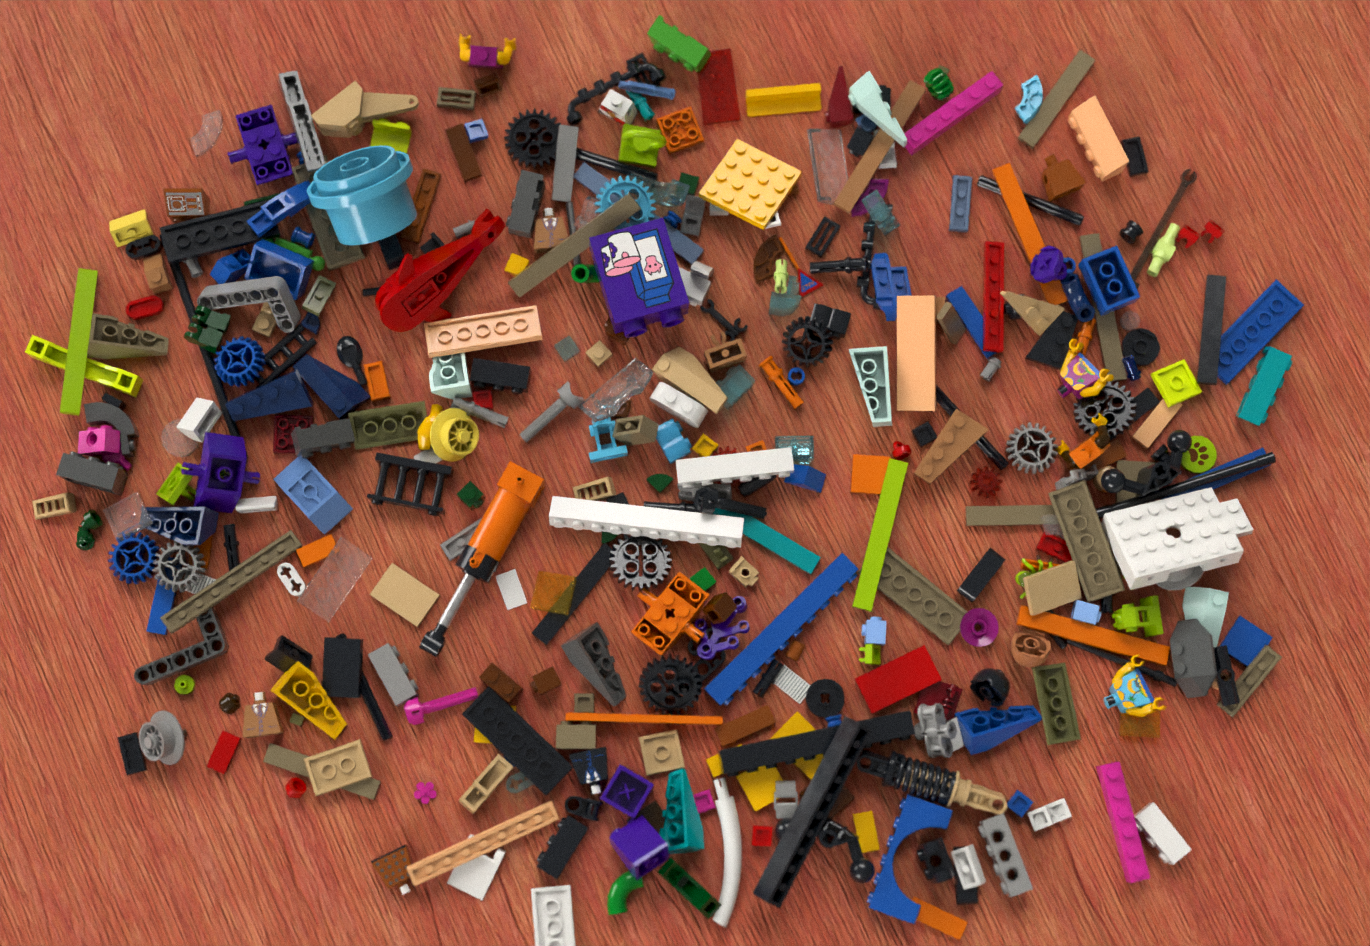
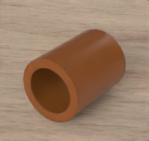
[786,640,805,662]

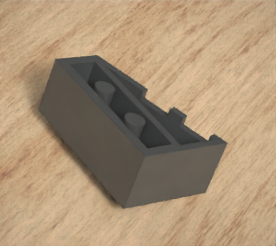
[506,170,546,239]
[291,419,355,458]

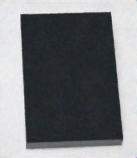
[322,637,363,698]

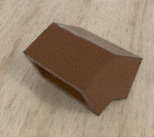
[474,73,502,98]

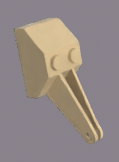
[311,81,419,138]

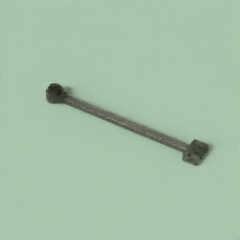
[1130,169,1197,289]

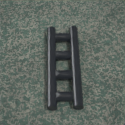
[254,324,317,388]

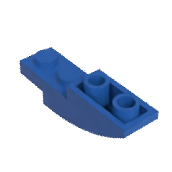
[247,180,311,237]

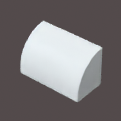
[177,398,222,442]

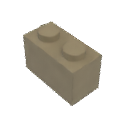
[612,415,659,446]
[556,721,596,749]

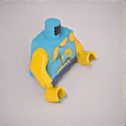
[1104,655,1166,717]

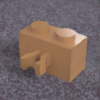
[704,331,747,373]

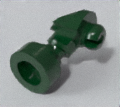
[76,510,103,550]

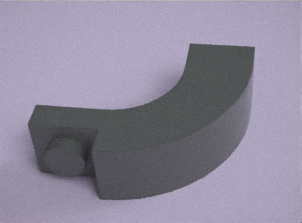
[84,402,139,458]

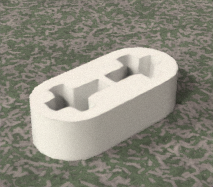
[277,563,306,597]

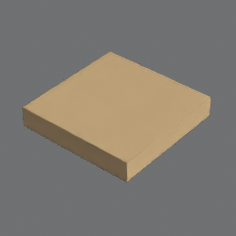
[639,729,685,776]

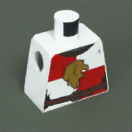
[598,89,638,126]

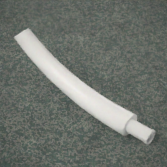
[712,778,742,928]

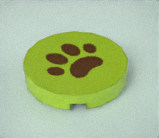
[1181,436,1217,474]

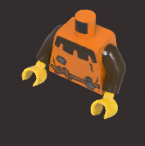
[1055,413,1111,469]

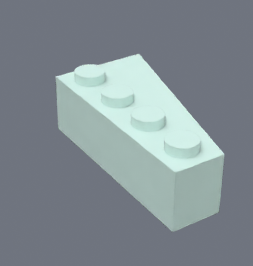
[849,346,892,427]

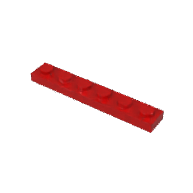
[983,241,1004,353]

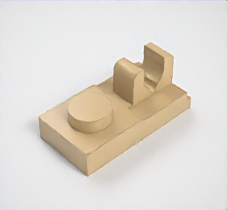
[252,302,277,338]

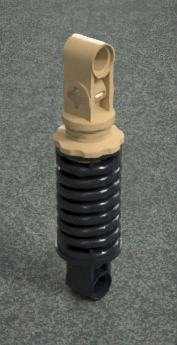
[857,750,1007,814]

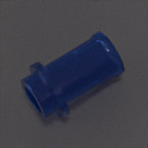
[1122,355,1142,381]

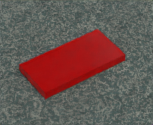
[855,645,942,714]

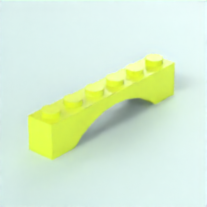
[25,335,143,398]

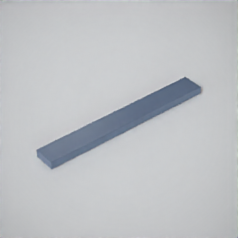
[573,162,704,265]

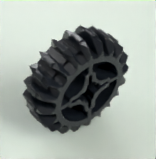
[782,316,834,367]

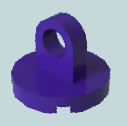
[1030,246,1067,283]

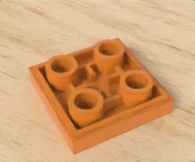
[656,106,704,154]

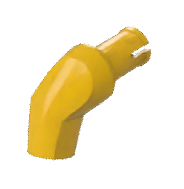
[417,404,443,450]

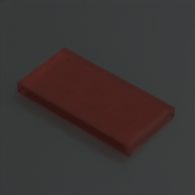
[696,48,741,125]

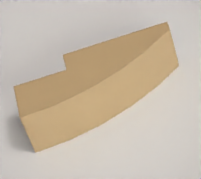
[459,754,513,815]

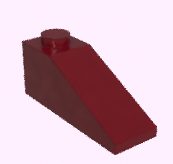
[824,66,854,128]

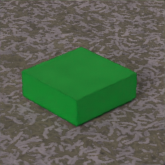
[689,567,716,591]

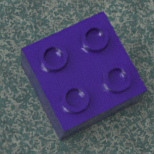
[600,764,654,819]

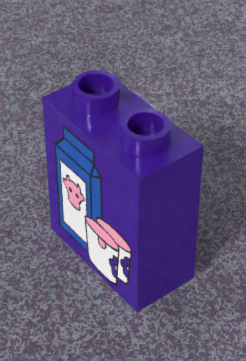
[589,218,689,338]

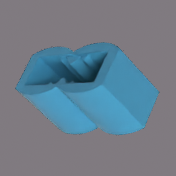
[656,418,692,464]

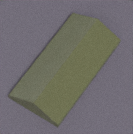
[348,401,428,450]
[1032,663,1081,745]

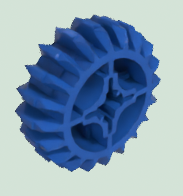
[214,336,266,387]
[108,532,160,584]

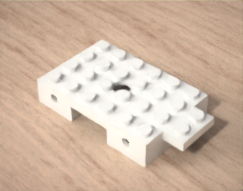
[1101,487,1253,590]

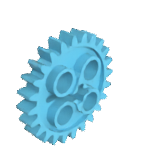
[594,175,656,231]

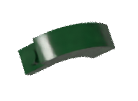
[658,857,722,920]

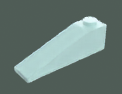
[429,352,472,400]
[1182,587,1229,647]

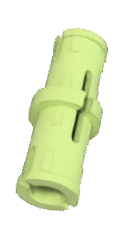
[774,259,789,294]

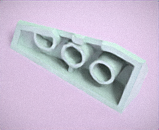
[848,71,907,147]

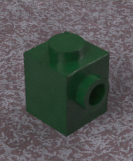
[456,481,486,511]

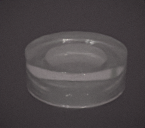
[1120,311,1140,331]

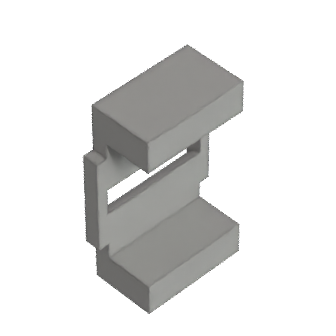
[774,780,798,818]

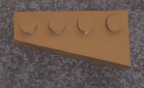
[914,409,989,485]

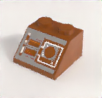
[164,188,210,223]

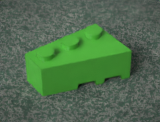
[647,15,711,73]

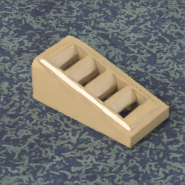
[573,477,616,501]
[32,493,77,520]

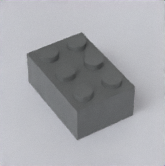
[56,451,128,496]

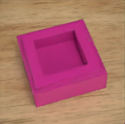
[693,789,716,814]

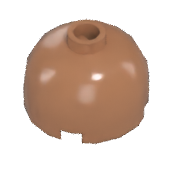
[1011,629,1051,668]

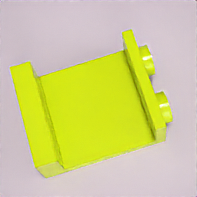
[370,118,412,154]

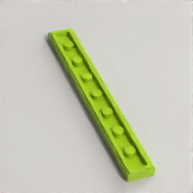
[60,268,98,416]
[852,458,908,612]

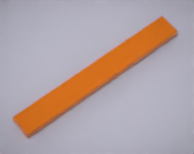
[992,163,1068,305]
[1016,605,1170,666]
[565,712,722,725]

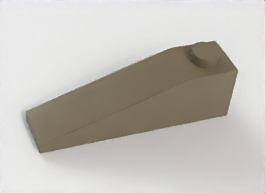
[87,314,169,359]

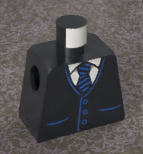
[569,747,608,795]

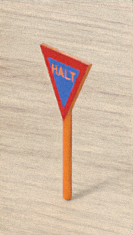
[779,237,823,299]

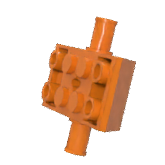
[631,572,710,656]

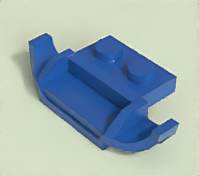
[870,253,912,321]

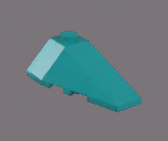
[659,769,705,854]

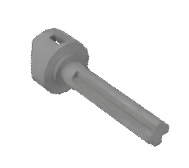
[519,381,585,443]

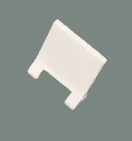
[447,834,506,900]

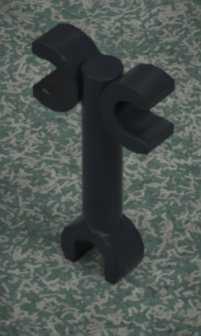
[700,299,748,342]

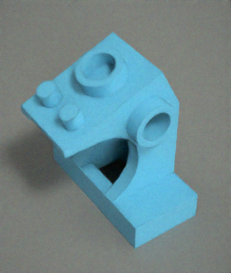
[589,415,628,463]

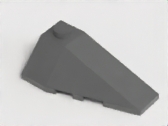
[561,622,627,707]

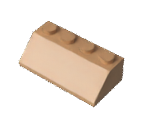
[1068,96,1129,182]

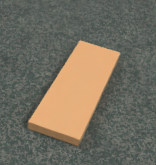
[897,295,936,411]
[424,305,542,358]

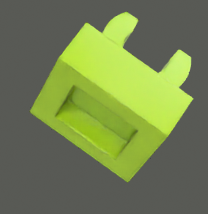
[859,644,881,665]

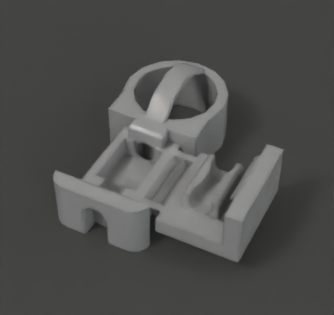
[1055,465,1098,490]

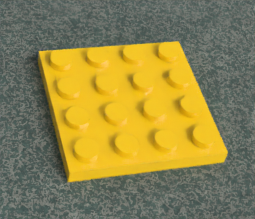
[699,139,802,230]

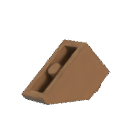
[143,253,173,295]

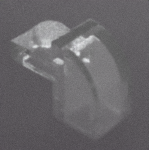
[574,196,600,229]

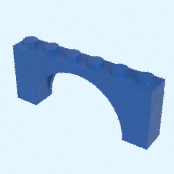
[867,795,953,925]

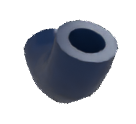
[1060,274,1095,322]

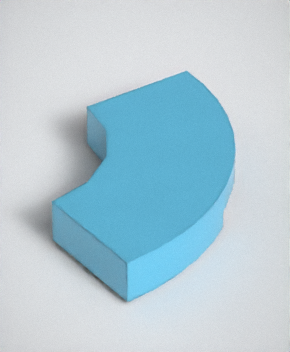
[1015,75,1043,124]

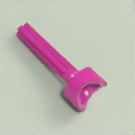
[403,687,478,725]

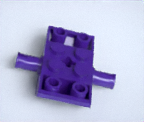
[228,104,298,185]
[181,432,260,513]

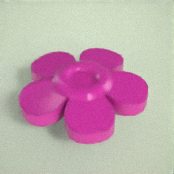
[414,782,437,804]

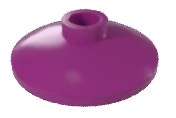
[960,608,999,647]

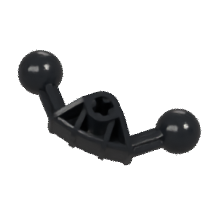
[1101,430,1192,497]
[775,817,875,884]

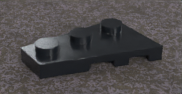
[1025,311,1078,370]

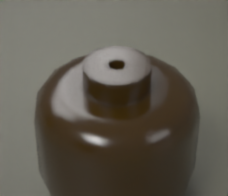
[219,693,241,714]

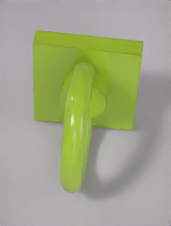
[618,123,667,168]

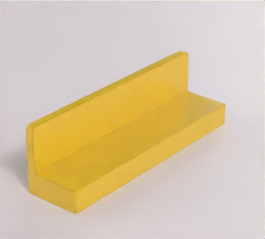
[745,83,821,117]

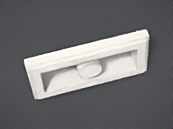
[236,496,278,514]
[950,844,986,890]

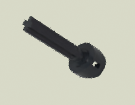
[694,487,767,519]

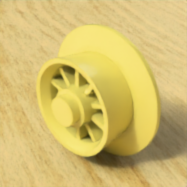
[430,408,479,462]

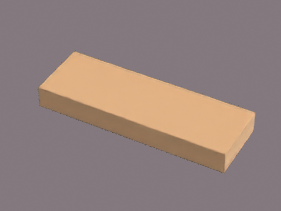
[1132,399,1182,449]

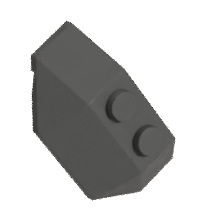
[1170,618,1217,698]

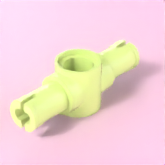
[1147,223,1180,277]

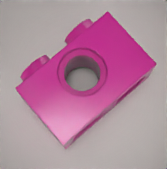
[78,425,120,457]

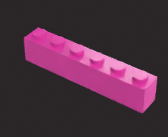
[904,71,1003,156]
[1096,761,1150,883]

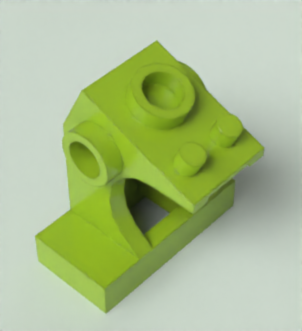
[1112,596,1164,637]

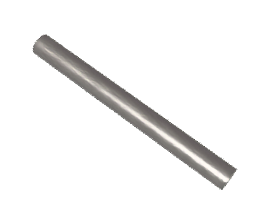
[566,202,581,266]

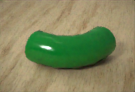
[571,264,599,283]
[607,871,643,915]

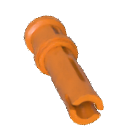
[758,355,804,410]

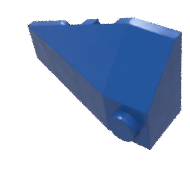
[954,705,1042,755]

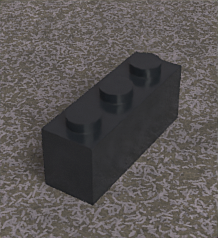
[470,358,531,394]
[536,815,589,879]

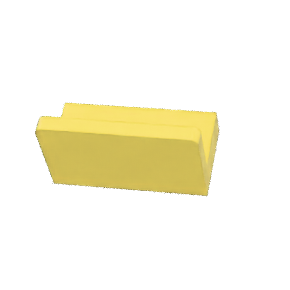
[109,210,153,247]

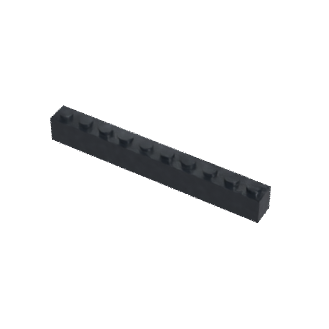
[717,711,915,777]
[753,716,872,908]

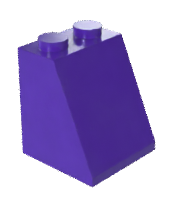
[609,815,669,881]

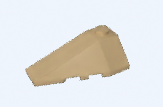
[652,347,728,414]

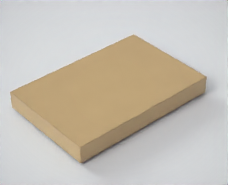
[1023,561,1082,616]
[370,563,440,627]
[304,739,373,796]

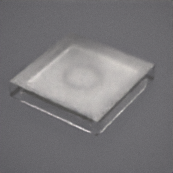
[103,492,153,541]

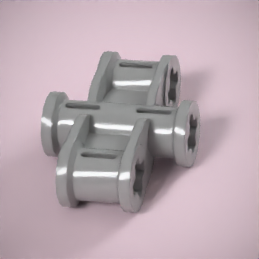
[914,703,957,758]

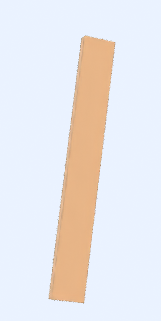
[406,801,559,887]

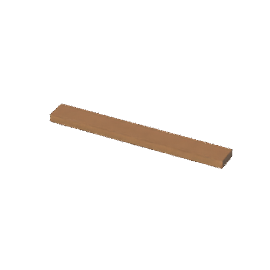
[834,80,926,214]

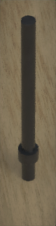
[1066,639,1177,687]

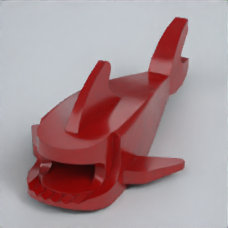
[375,209,506,332]

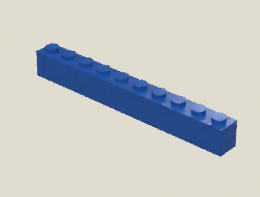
[704,553,858,706]

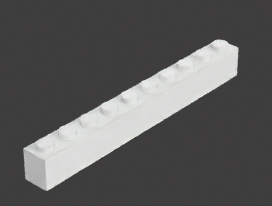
[549,496,744,548]

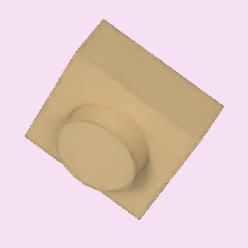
[586,340,612,368]

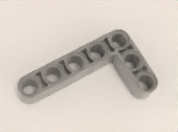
[197,276,301,333]

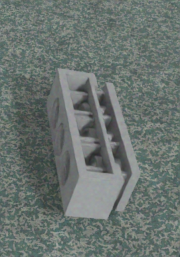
[978,813,1033,897]

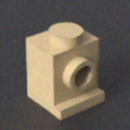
[728,557,759,588]

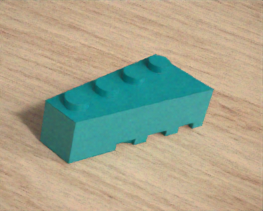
[1236,346,1293,426]

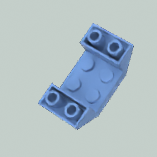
[273,456,353,535]

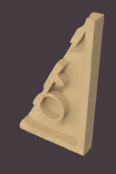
[1000,290,1065,336]

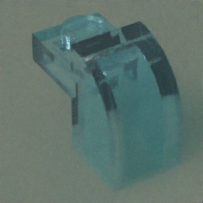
[861,190,900,235]
[769,275,802,316]

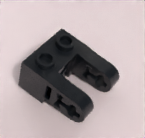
[916,837,956,883]

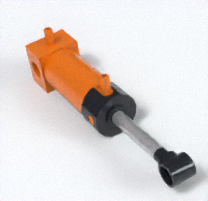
[419,461,546,657]

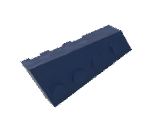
[225,369,314,421]

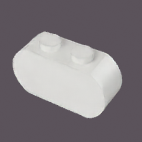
[649,382,708,428]

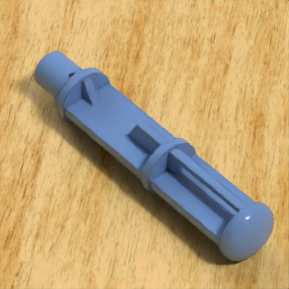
[619,81,676,100]

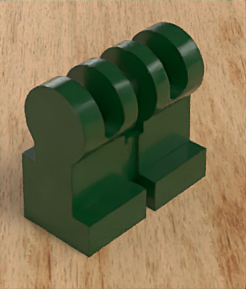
[183,305,231,354]

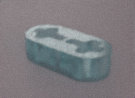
[506,771,534,793]

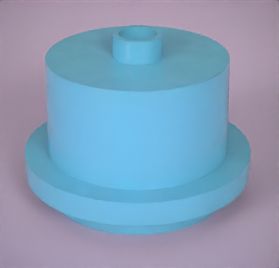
[307,145,417,245]

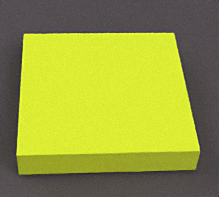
[1151,359,1202,408]

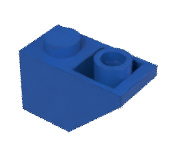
[210,249,251,284]

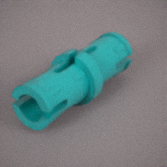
[625,90,655,121]

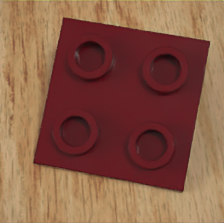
[914,681,963,722]

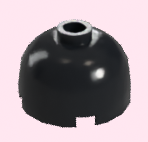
[970,668,1010,706]

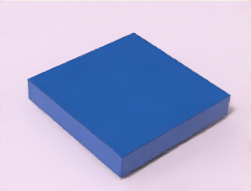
[1219,616,1273,667]

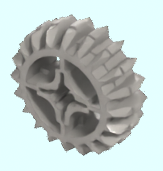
[1006,422,1058,474]
[152,541,206,593]

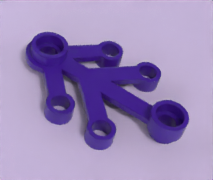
[695,596,750,660]

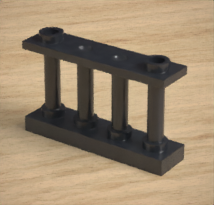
[367,453,454,516]

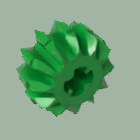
[924,68,954,101]

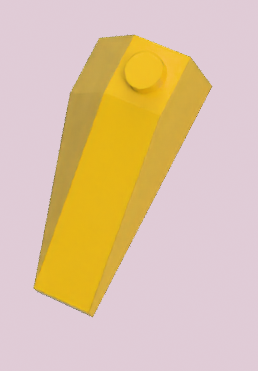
[270,661,347,740]

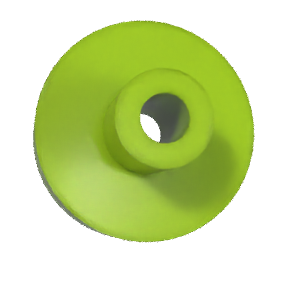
[174,675,196,695]

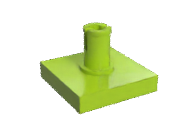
[156,463,196,505]

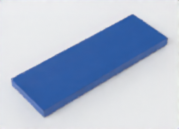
[1217,279,1304,385]

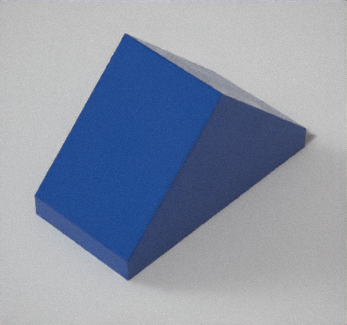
[784,464,826,493]

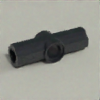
[1214,645,1240,706]

